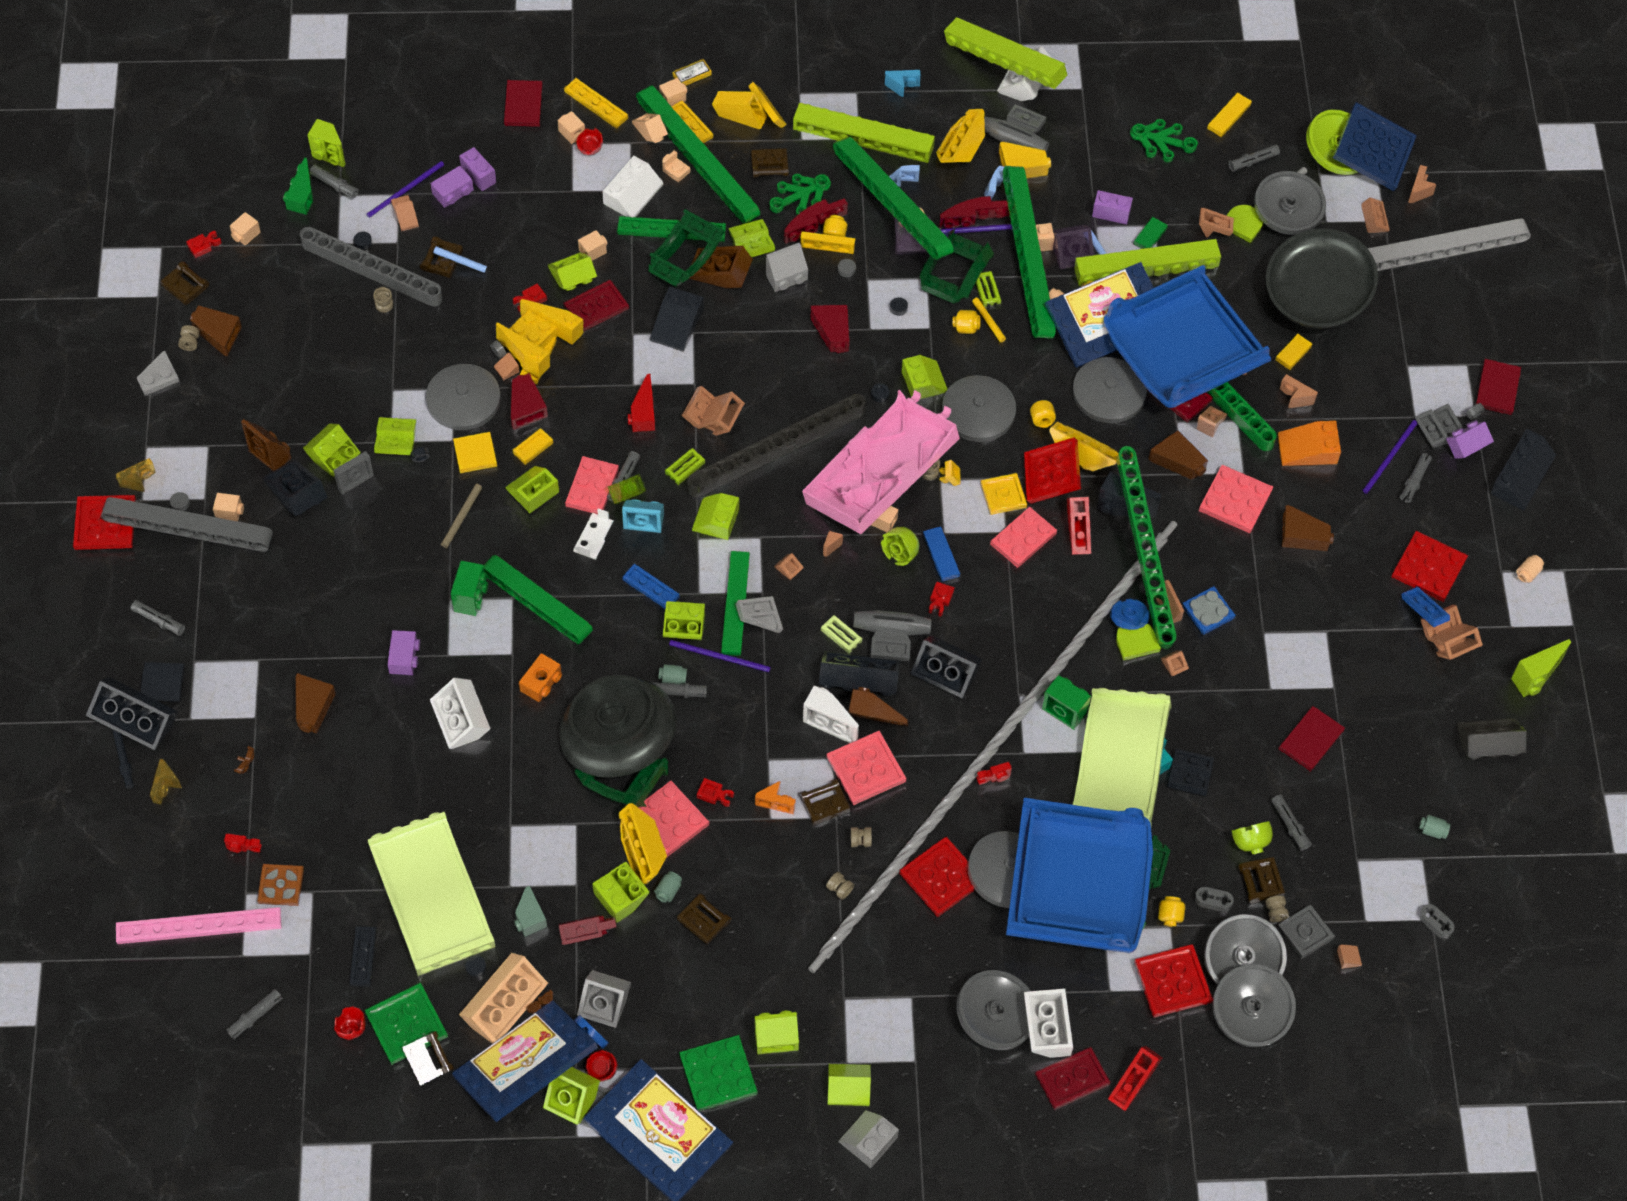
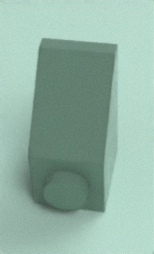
[514,886,547,937]

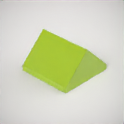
[828,1064,871,1106]

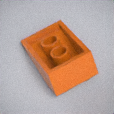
[1277,421,1341,466]

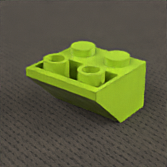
[308,119,345,167]
[303,424,361,477]
[506,466,559,513]
[663,601,705,640]
[593,862,649,923]
[755,1011,799,1054]

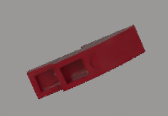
[939,196,1009,228]
[784,198,848,243]

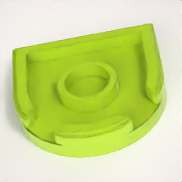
[1226,205,1263,243]
[1116,624,1161,661]

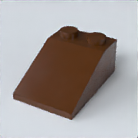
[689,246,753,288]
[241,419,291,471]
[849,687,909,726]

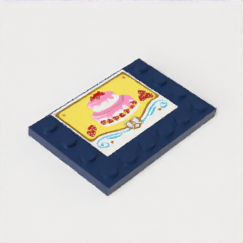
[1045,262,1154,368]
[452,1000,598,1122]
[583,1059,733,1201]

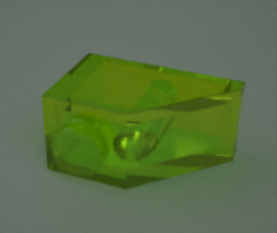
[608,474,646,504]

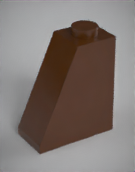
[190,305,242,356]
[1148,430,1208,480]
[1282,505,1334,551]
[296,673,336,733]

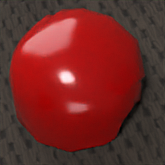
[576,128,603,155]
[334,1006,366,1040]
[586,1050,618,1082]

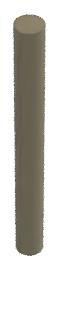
[441,484,482,548]

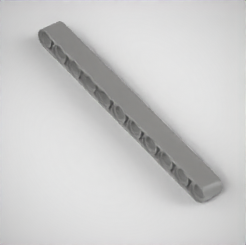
[1368,219,1531,271]

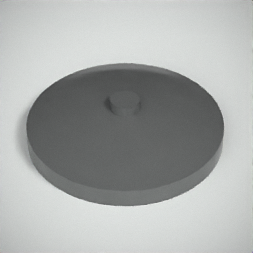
[1254,171,1326,235]
[1073,357,1147,423]
[426,364,501,430]
[942,375,1016,442]
[968,831,1019,908]
[1204,914,1287,985]
[1213,964,1296,1047]
[957,970,1030,1050]

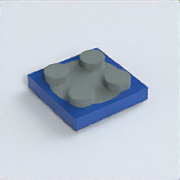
[1182,587,1236,635]

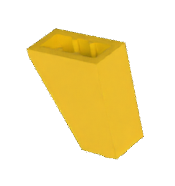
[712,91,767,129]
[999,142,1051,178]

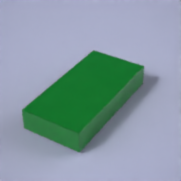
[1134,217,1168,249]

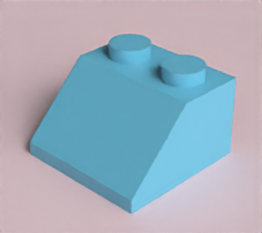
[622,499,664,533]

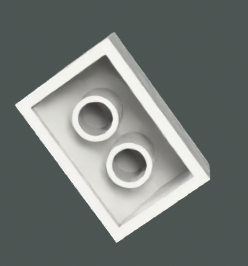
[997,46,1052,101]
[603,156,663,217]
[430,678,490,749]
[1024,989,1073,1058]

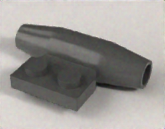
[984,104,1049,151]
[853,610,931,661]

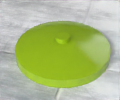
[1306,110,1358,175]

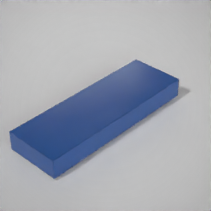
[923,527,960,582]
[623,564,680,609]
[1402,587,1450,627]

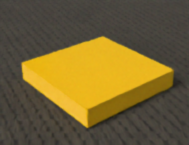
[453,432,497,473]
[981,473,1027,515]

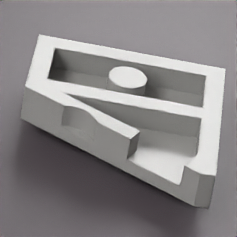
[137,351,179,395]
[736,596,783,633]

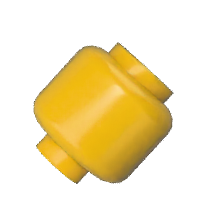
[823,215,848,237]
[953,310,981,334]
[1030,400,1056,428]
[1158,896,1185,927]

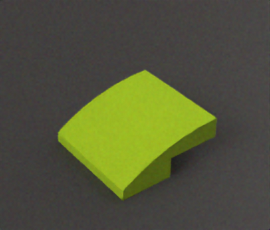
[729,219,775,257]
[374,417,416,455]

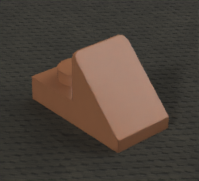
[1408,165,1436,203]
[391,195,419,231]
[1199,208,1234,237]
[1280,374,1318,408]
[1197,406,1227,437]

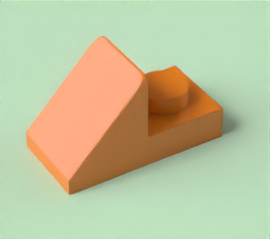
[755,781,796,815]

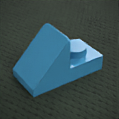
[885,70,920,97]

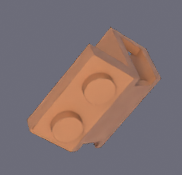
[682,386,745,436]
[1420,605,1482,660]

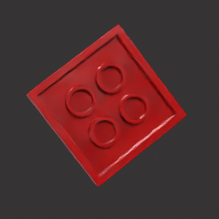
[1024,437,1081,504]
[73,495,136,550]
[1392,531,1468,602]
[899,837,975,917]
[1134,944,1213,1018]

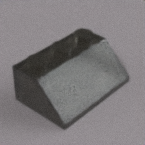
[1457,718,1526,759]

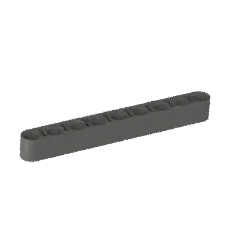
[300,227,443,306]
[101,497,273,552]

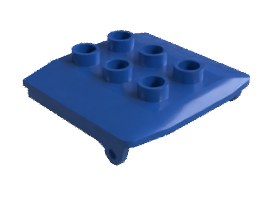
[1104,265,1271,408]
[1006,798,1153,953]

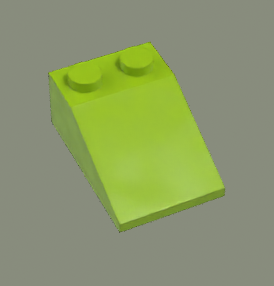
[1511,639,1571,697]

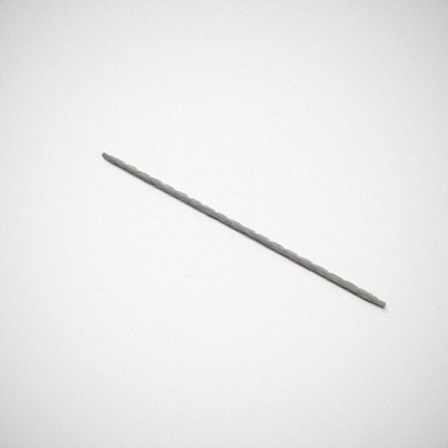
[808,521,1177,973]

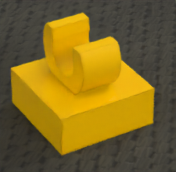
[939,460,961,486]

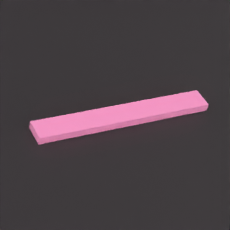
[116,907,282,944]

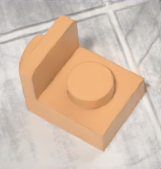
[662,151,690,183]

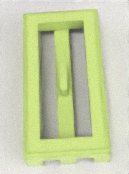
[821,615,862,654]

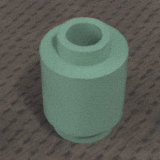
[658,664,687,684]
[1419,815,1451,839]
[654,871,682,903]

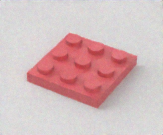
[1199,465,1273,533]
[827,731,906,805]
[638,781,709,858]

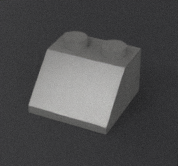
[766,243,808,292]
[577,970,631,1028]
[839,1110,899,1168]

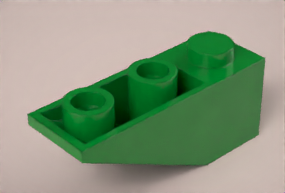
[283,157,313,215]

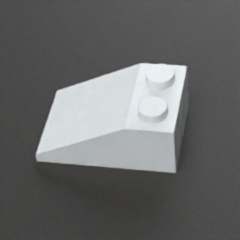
[803,686,859,743]

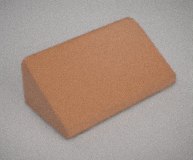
[1361,197,1389,233]
[1156,580,1184,623]

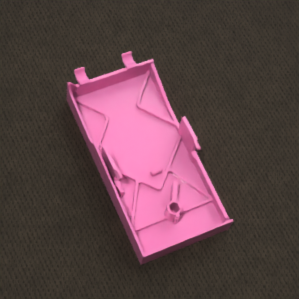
[802,390,960,534]

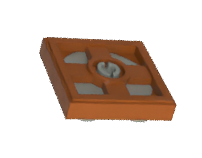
[257,864,304,906]

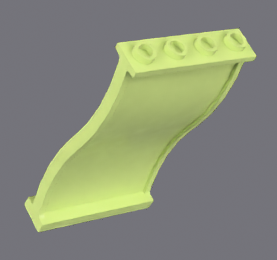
[1073,688,1171,825]
[368,812,495,976]

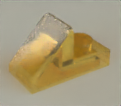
[115,458,156,492]
[150,759,181,804]

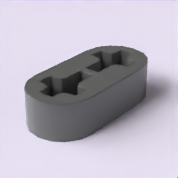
[1195,887,1234,912]
[1419,904,1455,939]

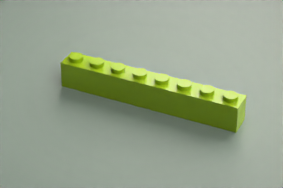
[944,17,1068,89]
[793,103,935,163]
[1074,239,1221,286]

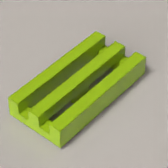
[976,271,1001,307]
[665,448,705,485]

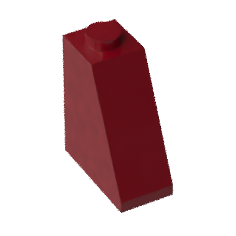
[810,305,849,353]
[511,373,548,430]

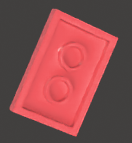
[565,456,619,514]
[990,507,1057,568]

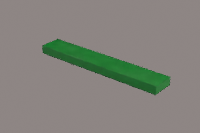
[617,216,726,242]
[722,551,750,656]

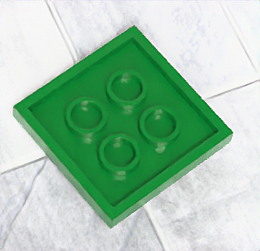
[364,983,448,1065]
[679,1035,757,1111]

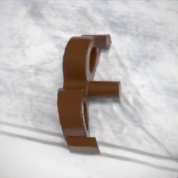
[234,746,254,774]
[526,990,553,1014]

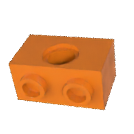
[519,653,562,702]

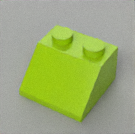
[548,252,597,291]
[902,355,948,399]
[692,493,739,540]
[543,1067,600,1125]

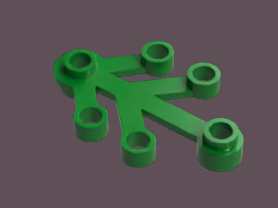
[1130,119,1198,162]
[770,174,831,216]

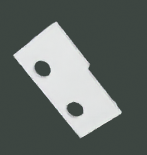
[573,508,613,560]

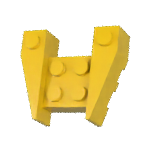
[496,299,583,378]

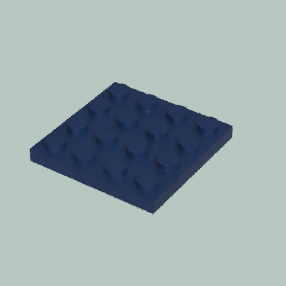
[1333,102,1416,191]

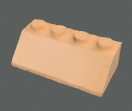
[459,953,548,1044]

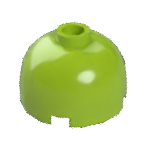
[881,527,919,566]
[1232,821,1273,855]

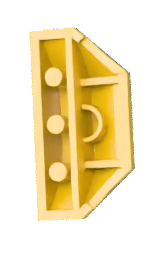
[936,109,985,163]
[1050,422,1123,471]
[619,803,667,884]

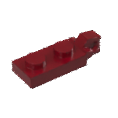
[558,915,616,945]

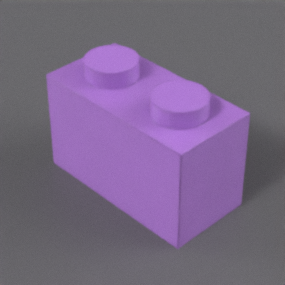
[459,147,496,191]
[431,166,474,208]
[1092,190,1133,225]
[1446,420,1494,459]
[388,630,420,675]

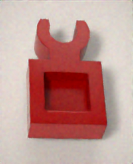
[186,231,221,258]
[513,283,547,312]
[929,582,955,617]
[976,762,1012,785]
[697,778,734,807]
[224,834,262,853]

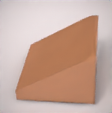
[494,353,519,381]
[823,531,843,557]
[775,553,804,580]
[1161,651,1189,676]
[1337,945,1362,969]

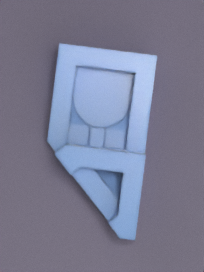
[889,165,920,186]
[984,166,1004,199]

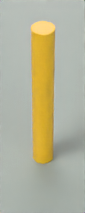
[972,298,1006,342]

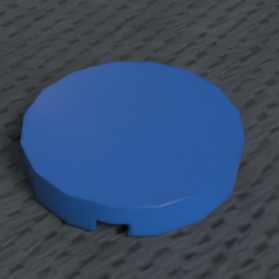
[1111,599,1150,630]
[575,1014,609,1049]

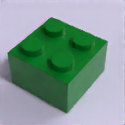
[451,561,488,616]
[1042,675,1091,730]

